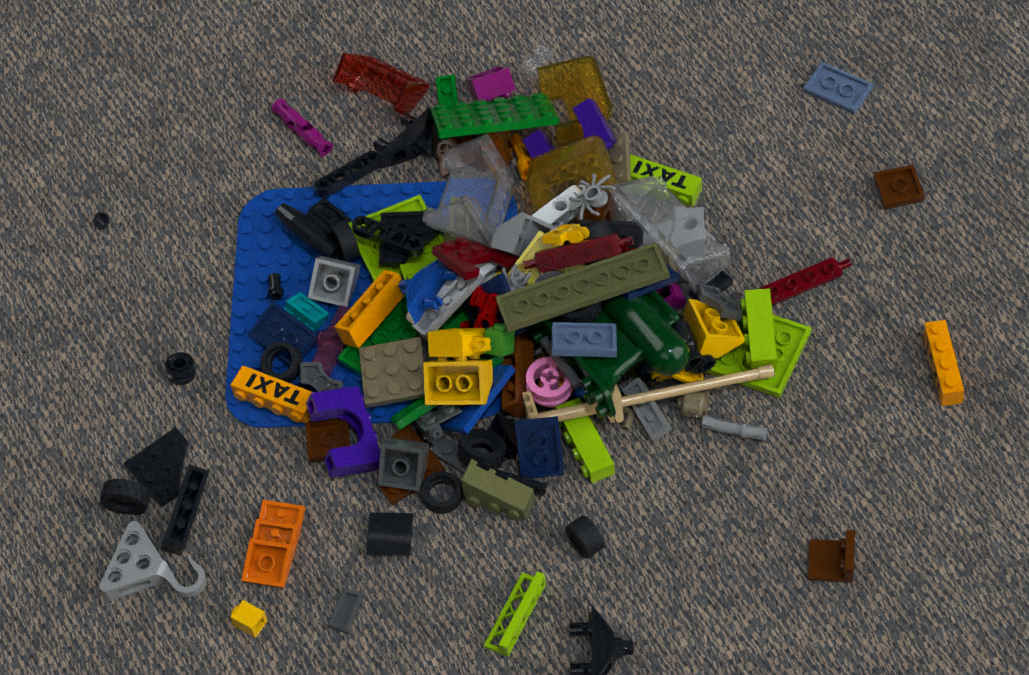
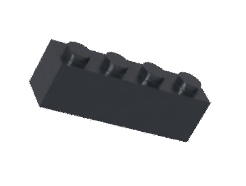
[160,464,209,555]

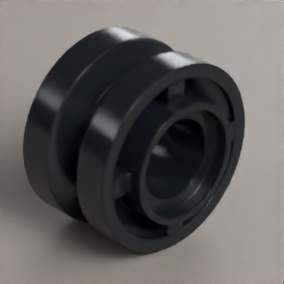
[165,352,196,385]

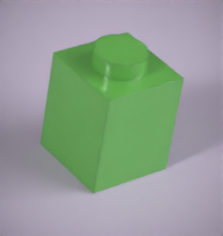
[485,323,515,357]

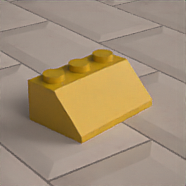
[683,299,745,358]
[423,360,493,405]

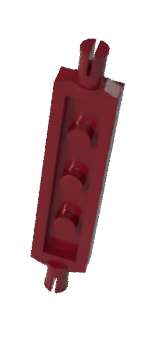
[523,233,634,273]
[759,257,852,306]

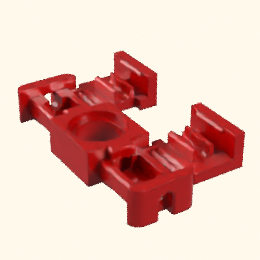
[459,286,500,357]

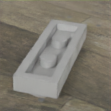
[622,377,672,441]

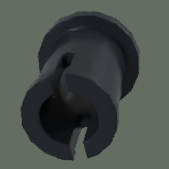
[268,273,284,300]

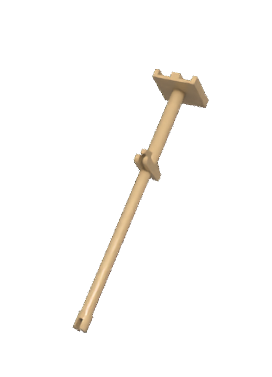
[522,364,775,423]

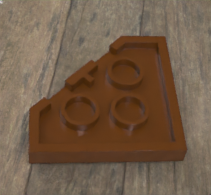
[380,425,446,506]

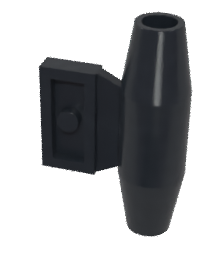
[275,198,352,259]

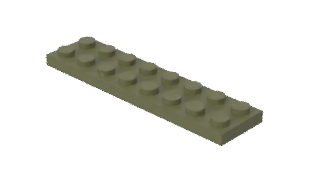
[496,242,670,333]

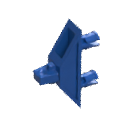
[398,259,459,324]

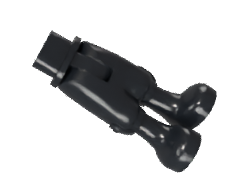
[671,308,716,374]

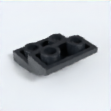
[366,512,414,556]

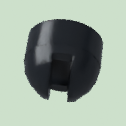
[93,212,109,229]

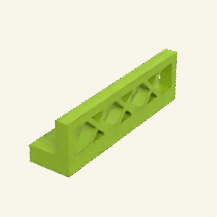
[484,571,546,657]

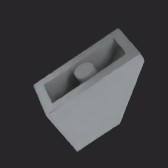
[491,212,533,256]

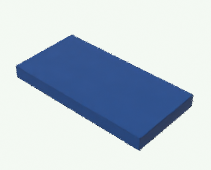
[439,364,516,434]

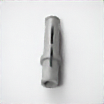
[702,415,768,442]

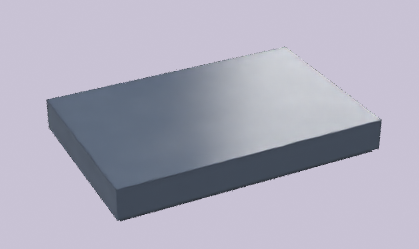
[802,62,874,115]
[552,322,617,357]

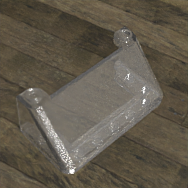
[423,134,515,247]
[607,176,733,293]

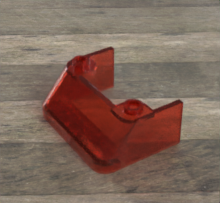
[332,52,430,115]

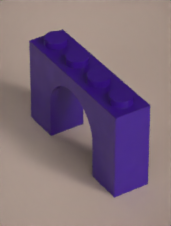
[523,98,617,183]
[306,386,381,478]

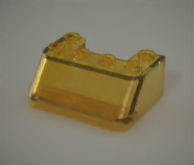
[537,56,613,147]
[526,135,620,212]

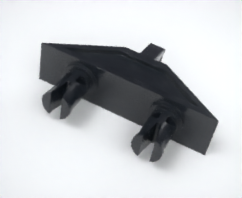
[374,107,434,169]
[569,604,634,675]

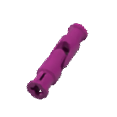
[271,98,333,157]

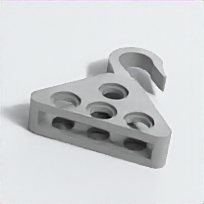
[99,521,207,601]

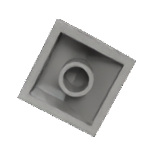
[308,256,361,307]

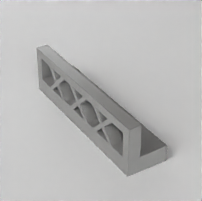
[412,273,485,341]

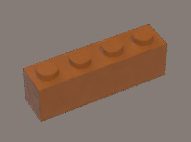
[502,333,534,418]

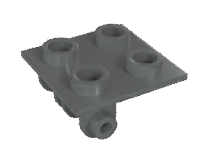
[415,405,462,439]

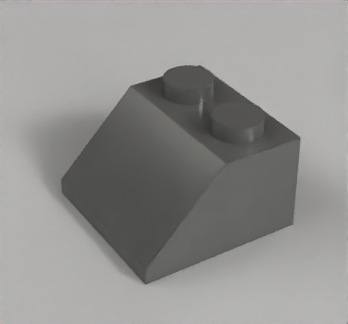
[378,438,429,491]

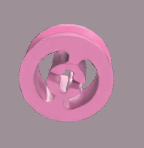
[526,357,573,407]

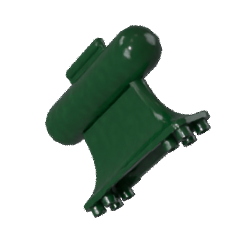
[526,290,690,418]

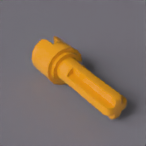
[509,133,539,181]

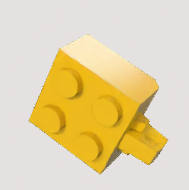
[428,328,491,361]

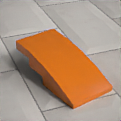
[241,500,306,588]

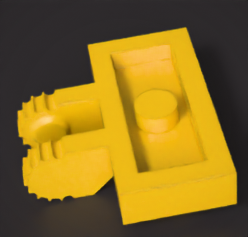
[542,224,590,247]

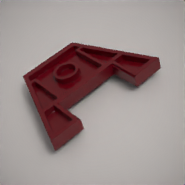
[432,238,520,280]

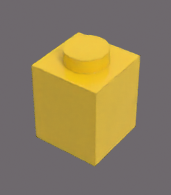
[230,600,268,638]

